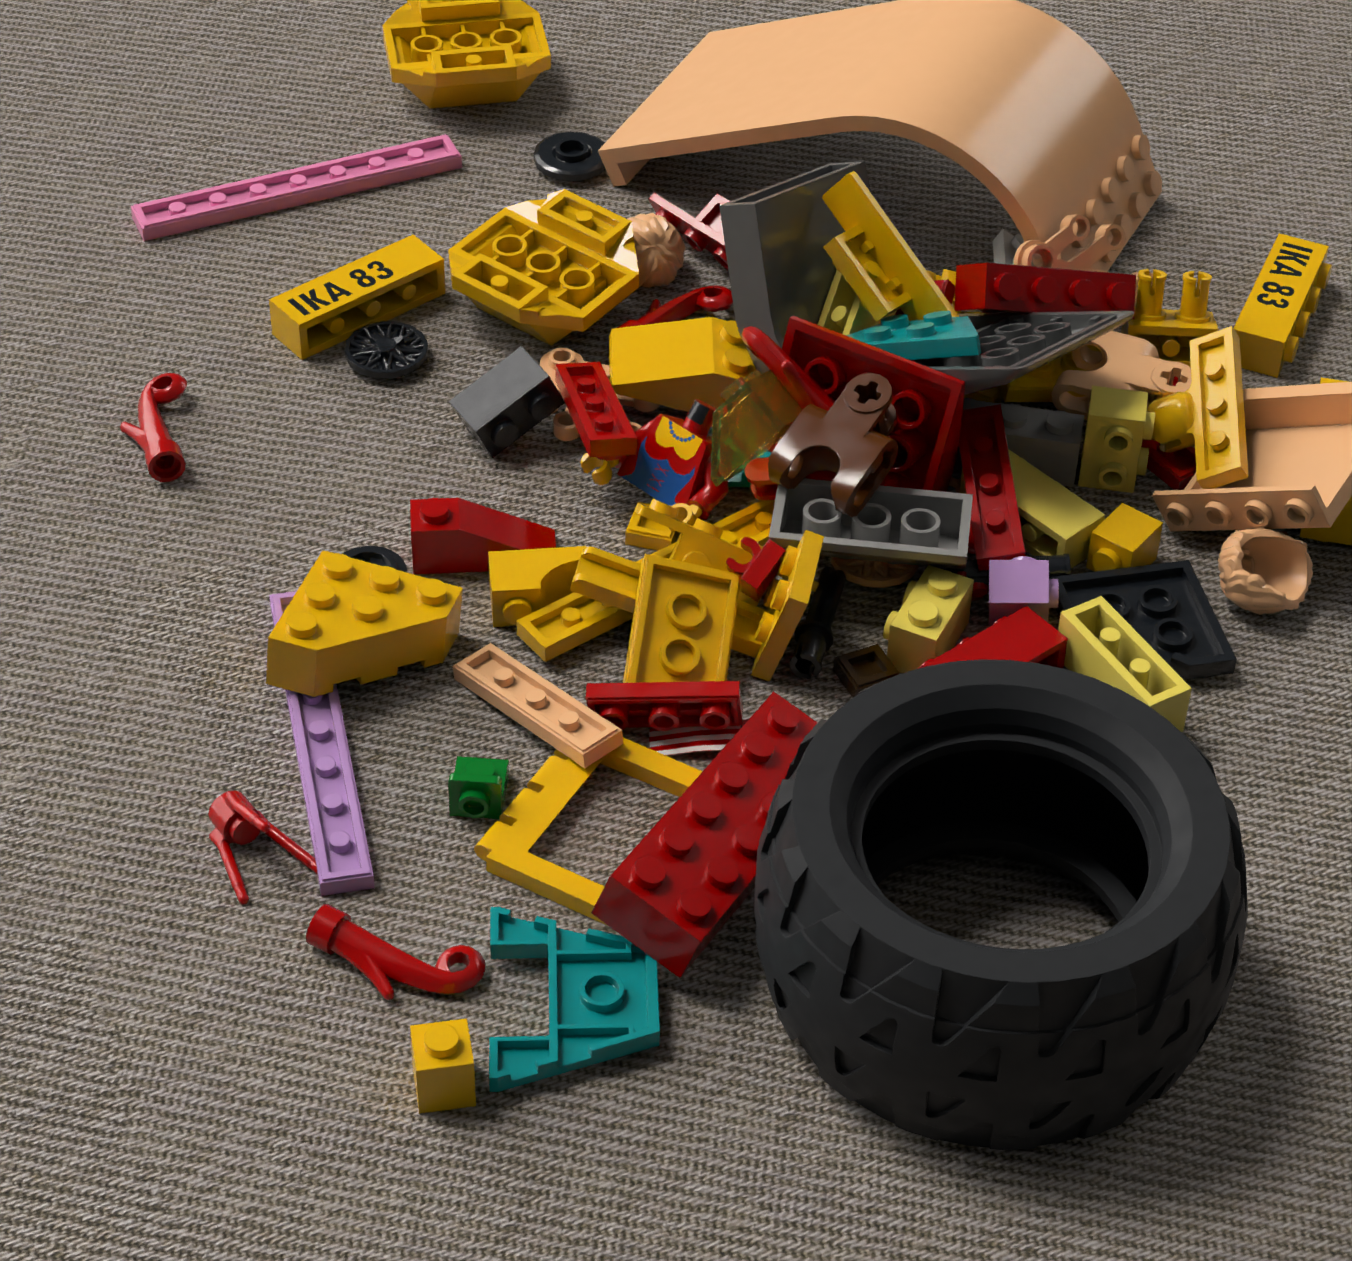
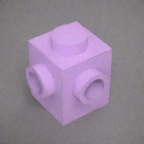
[989,556,1059,626]

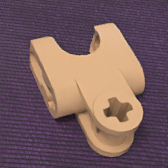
[1051,331,1192,420]

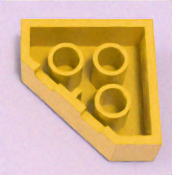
[266,550,463,697]

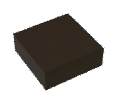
[833,644,900,698]

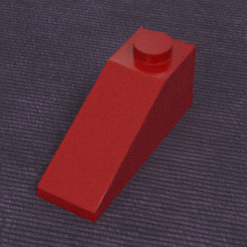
[410,498,556,575]

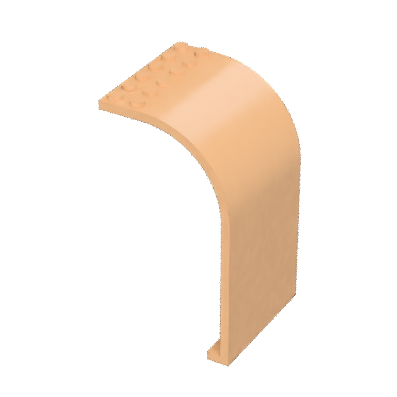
[598,0,1162,272]

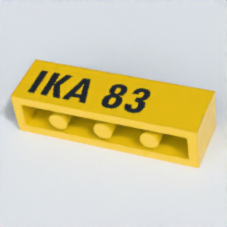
[1234,233,1332,378]
[269,234,445,360]

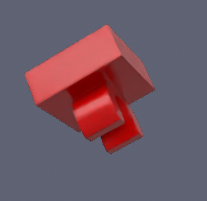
[726,537,786,602]

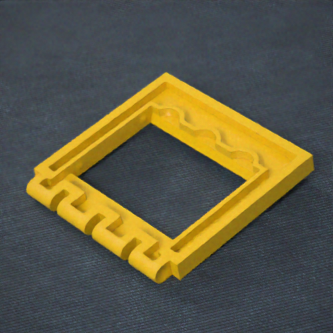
[474,737,702,926]

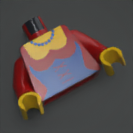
[580,399,730,532]

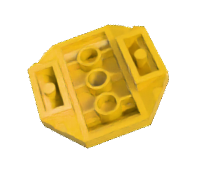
[382,0,551,109]
[448,189,639,346]

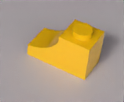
[488,546,586,627]

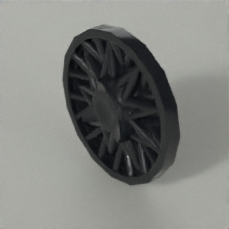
[534,131,606,182]
[345,321,428,379]

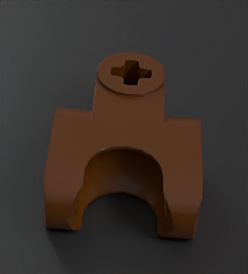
[768,373,898,517]

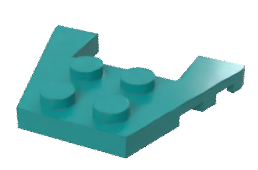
[489,907,660,1092]

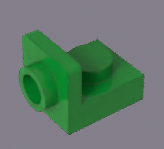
[448,756,509,819]

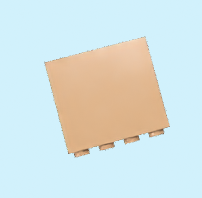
[1152,382,1352,532]

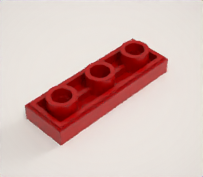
[585,681,743,731]

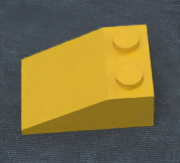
[609,317,757,423]

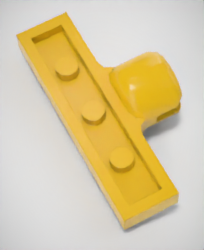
[1147,326,1249,489]

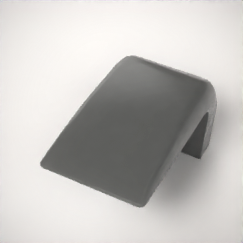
[719,161,1134,395]

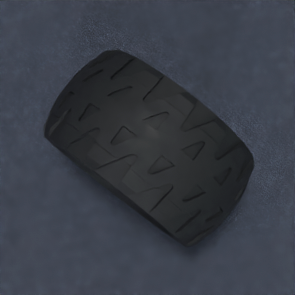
[754,659,1248,1150]

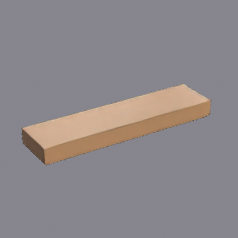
[452,643,624,768]

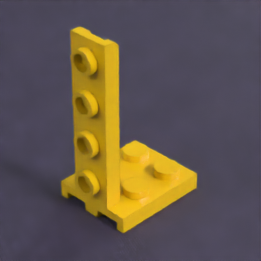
[570,530,824,682]

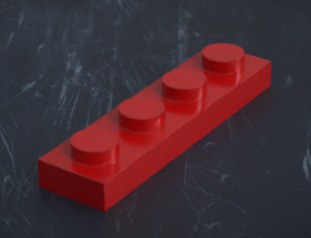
[555,362,637,461]
[959,404,1026,571]

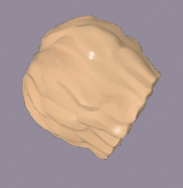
[627,213,686,288]
[1218,528,1313,615]

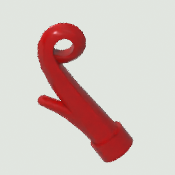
[617,285,733,328]
[742,326,835,411]
[120,373,187,482]
[306,904,486,1000]

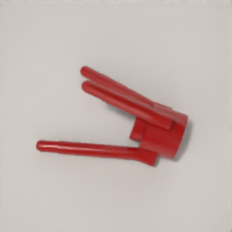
[208,790,317,904]

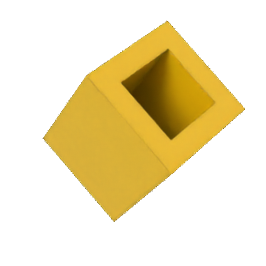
[1086,503,1163,572]
[410,1018,476,1114]

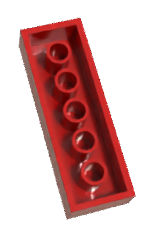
[591,691,818,978]

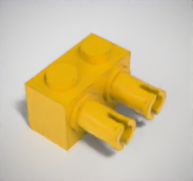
[1121,269,1219,368]

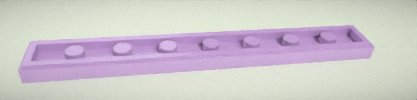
[269,591,374,896]

